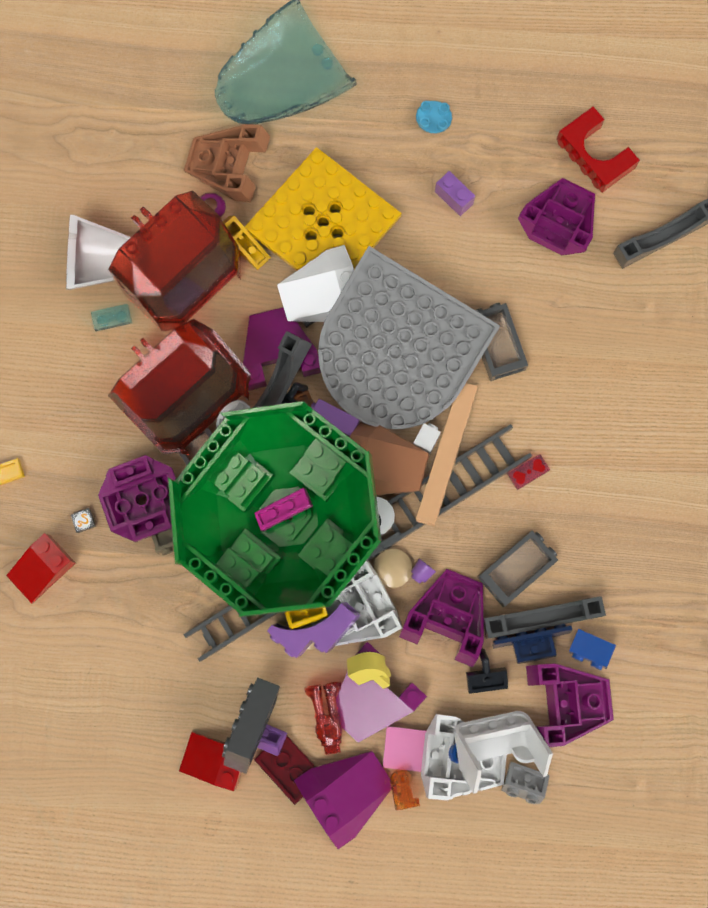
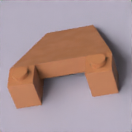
[184,124,270,202]

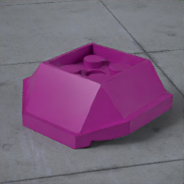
[98,455,176,542]

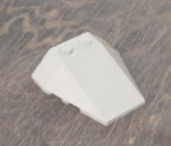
[277,245,354,322]
[311,560,403,646]
[421,714,507,800]

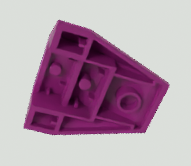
[518,178,595,256]
[294,751,394,849]

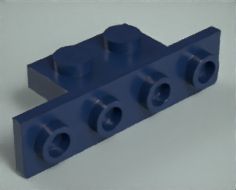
[492,624,572,664]

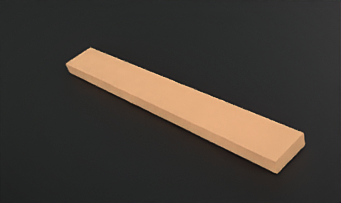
[416,383,478,526]

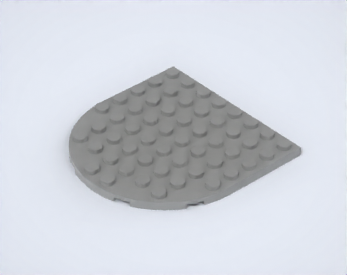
[318,246,500,429]

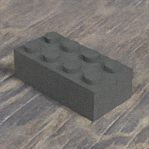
[222,677,280,774]

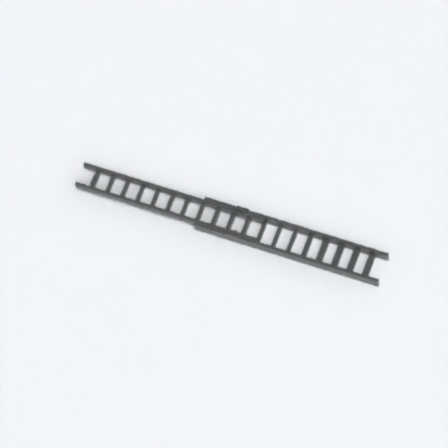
[183,424,532,662]

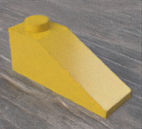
[216,215,271,270]

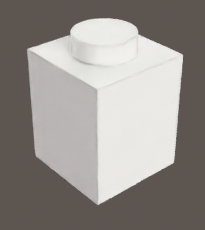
[413,423,441,455]

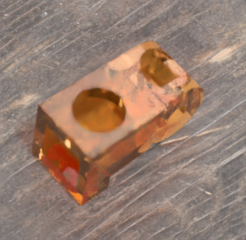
[390,770,420,810]

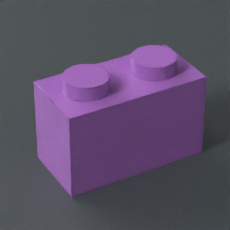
[435,171,475,216]

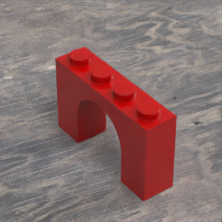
[556,106,640,193]

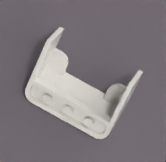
[454,711,553,794]

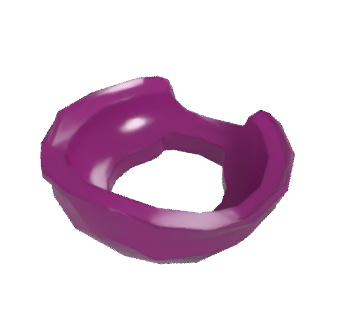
[195,192,226,219]

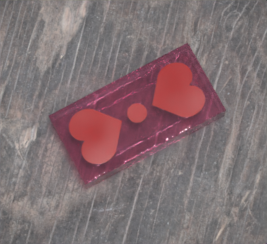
[507,454,550,490]

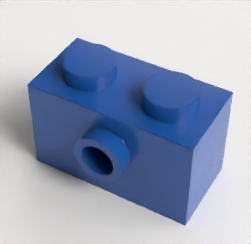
[569,629,616,670]

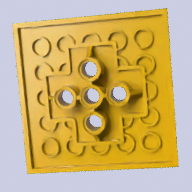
[245,147,402,271]

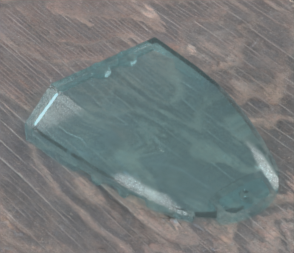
[215,0,357,124]

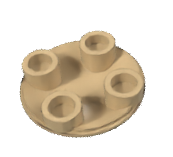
[373,549,412,588]

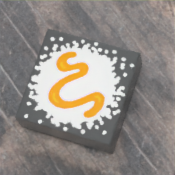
[71,508,96,533]

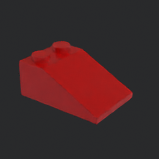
[6,533,76,604]
[179,732,242,792]

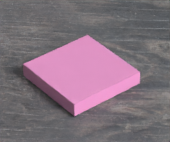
[383,726,426,772]

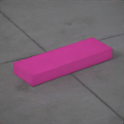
[254,488,313,531]

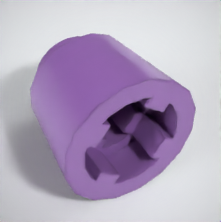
[411,558,436,584]

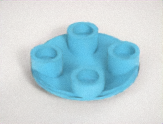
[416,101,452,133]

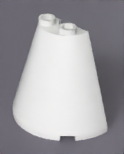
[66,215,141,290]

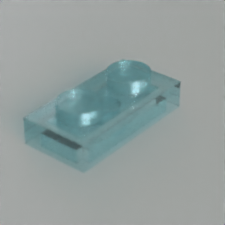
[91,304,132,331]

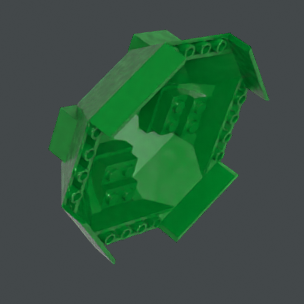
[168,401,381,617]

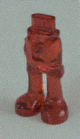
[304,681,342,755]

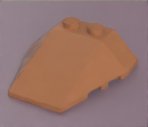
[350,421,429,496]

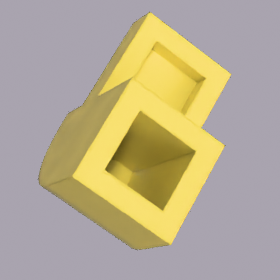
[347,652,391,689]

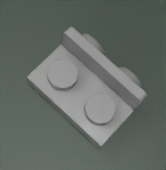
[501,762,550,804]

